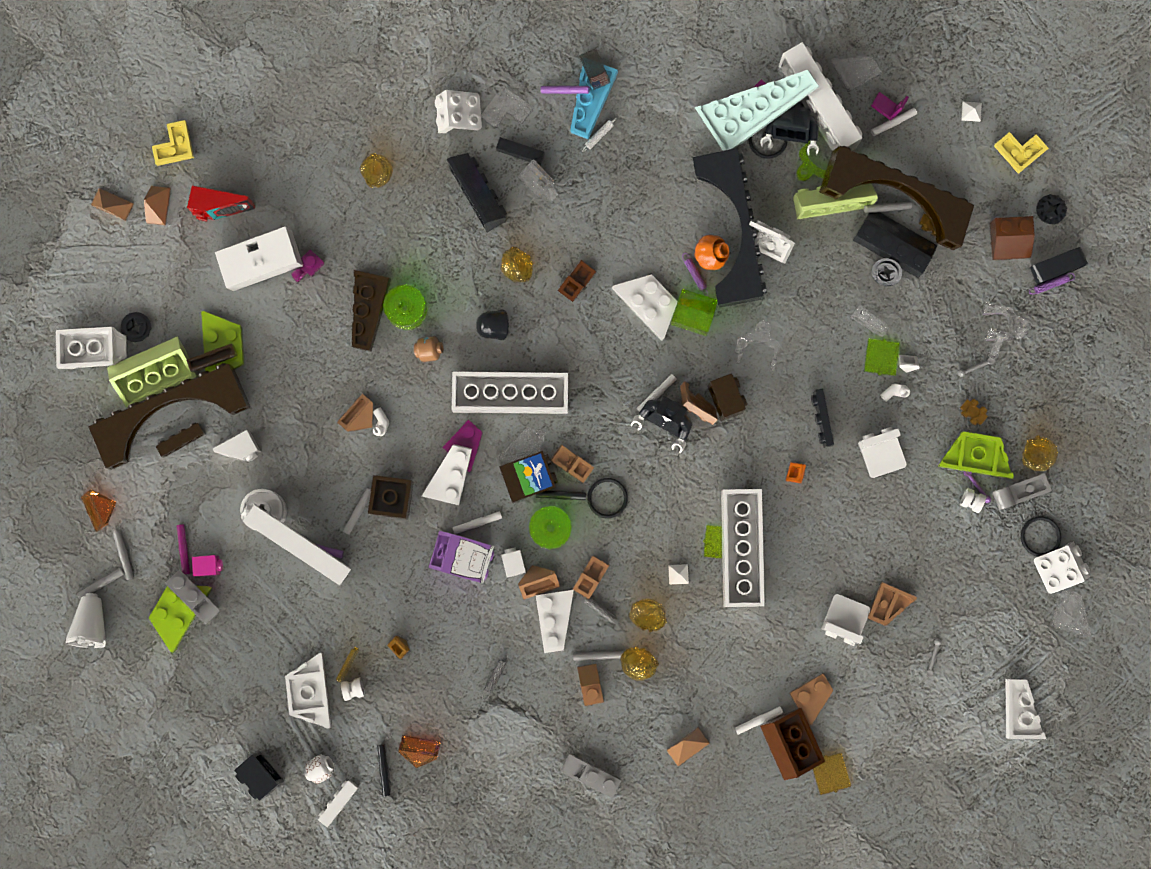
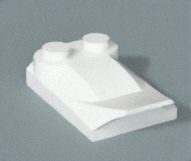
[56,327,127,369]

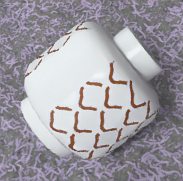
[304,754,335,784]

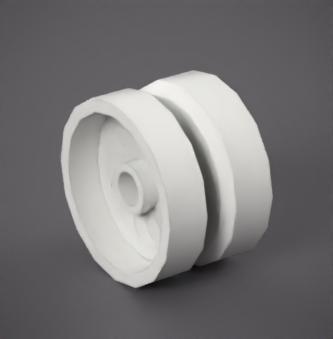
[240,489,287,530]

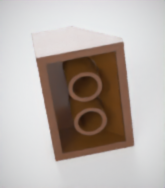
[760,708,826,780]

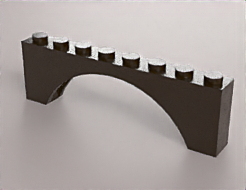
[819,146,974,250]
[88,363,251,470]

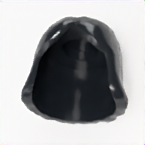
[476,309,509,340]

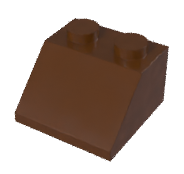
[990,216,1035,260]

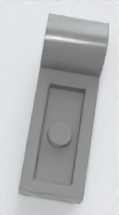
[992,473,1052,510]
[165,569,220,625]
[561,753,622,798]

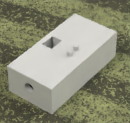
[215,227,303,291]

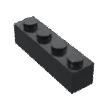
[496,137,545,166]

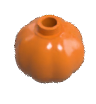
[695,235,729,270]

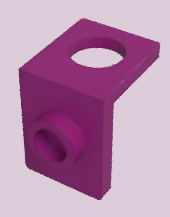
[871,92,909,121]

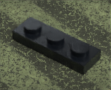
[811,388,834,448]

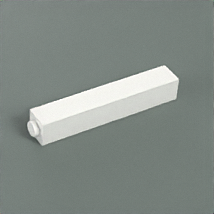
[241,503,351,585]

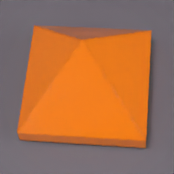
[786,462,806,483]

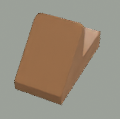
[577,664,604,706]

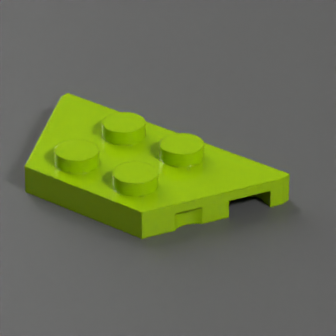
[201,311,244,372]
[938,431,1014,479]
[149,586,212,653]

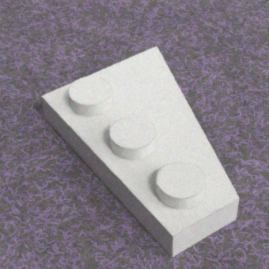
[422,444,472,505]
[536,590,574,653]
[1006,679,1046,739]

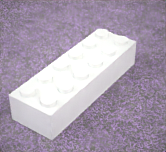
[779,42,862,151]
[452,372,568,414]
[721,489,764,607]

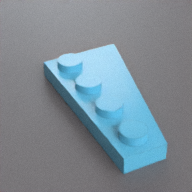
[570,57,618,139]

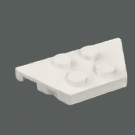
[612,274,678,341]
[285,653,331,729]

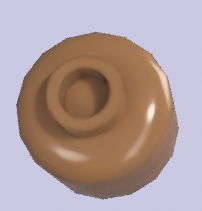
[414,336,444,362]

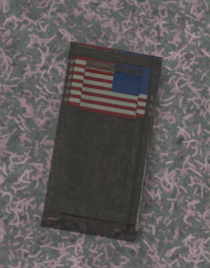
[579,48,611,90]

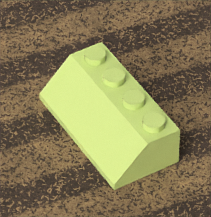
[793,184,878,219]
[107,336,197,408]

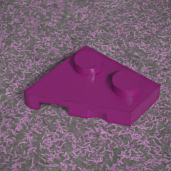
[442,419,483,473]

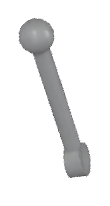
[958,357,995,377]
[925,638,942,678]

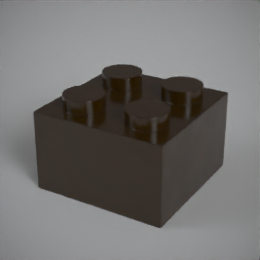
[707,373,747,422]
[368,475,414,520]

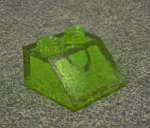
[671,289,717,336]

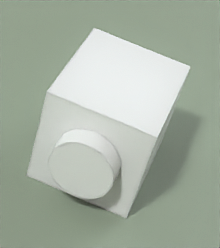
[501,547,526,578]

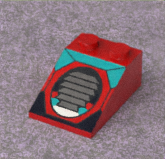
[187,186,255,221]

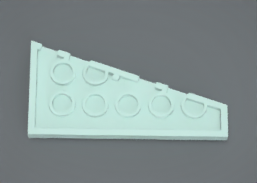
[695,70,819,151]

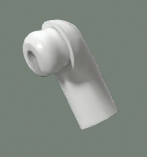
[880,383,910,402]
[373,407,389,436]

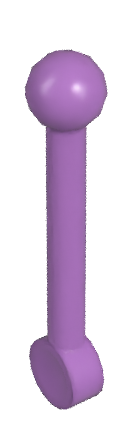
[963,471,991,503]

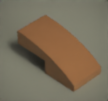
[550,445,594,483]
[573,556,609,599]

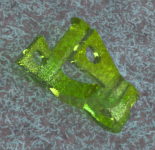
[796,134,826,182]

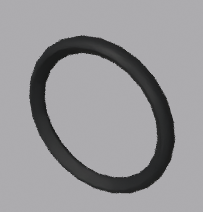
[748,136,788,159]
[587,478,628,518]
[1021,516,1062,557]

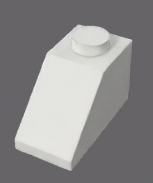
[213,430,261,462]

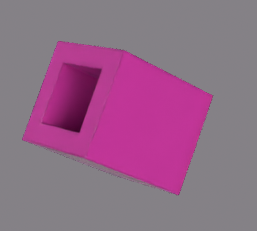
[192,555,223,577]

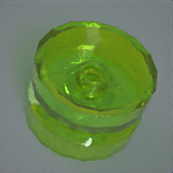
[383,284,428,330]
[529,506,572,550]

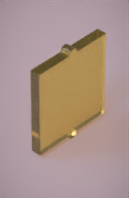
[336,647,359,682]
[813,753,851,795]

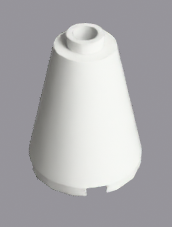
[66,593,106,648]

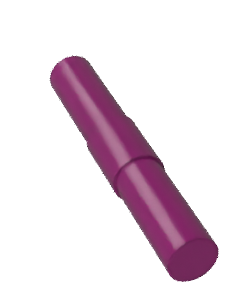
[176,524,190,575]

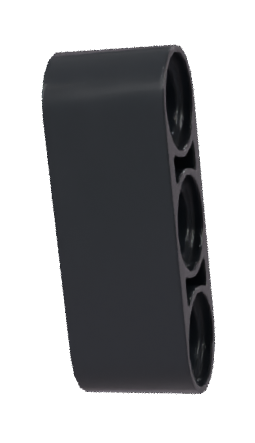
[1030,247,1088,285]

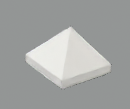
[961,101,982,122]
[898,355,919,373]
[668,564,689,584]

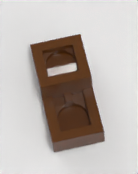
[557,260,597,302]

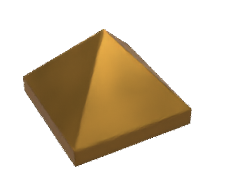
[387,636,410,659]

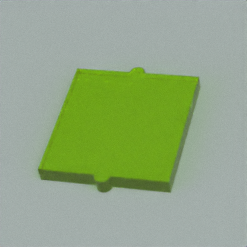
[864,339,900,376]
[703,525,722,559]

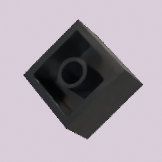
[234,751,284,801]

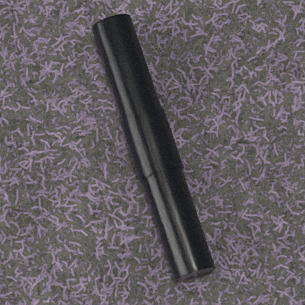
[536,491,586,500]
[377,744,390,796]

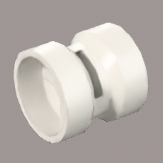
[960,488,986,513]
[341,677,365,701]

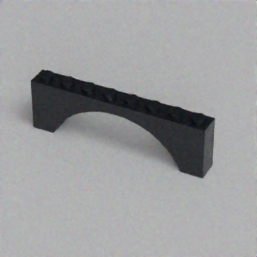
[692,148,767,308]

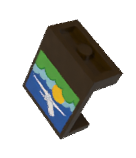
[499,451,558,504]

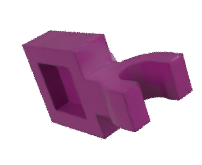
[291,250,324,283]

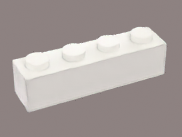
[318,780,359,827]

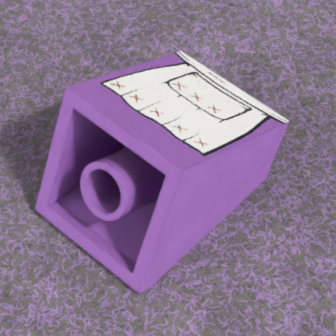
[428,531,494,584]

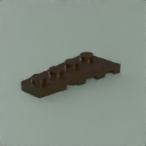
[352,270,391,352]

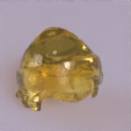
[359,153,393,188]
[500,247,533,282]
[1022,435,1058,471]
[629,598,667,632]
[620,646,659,681]

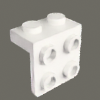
[435,90,482,133]
[749,220,795,264]
[858,427,907,478]
[1034,541,1090,594]
[821,594,870,646]

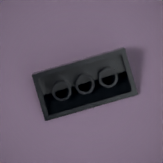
[447,153,507,232]
[853,212,938,278]

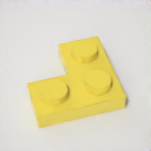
[152,120,194,166]
[994,132,1049,174]

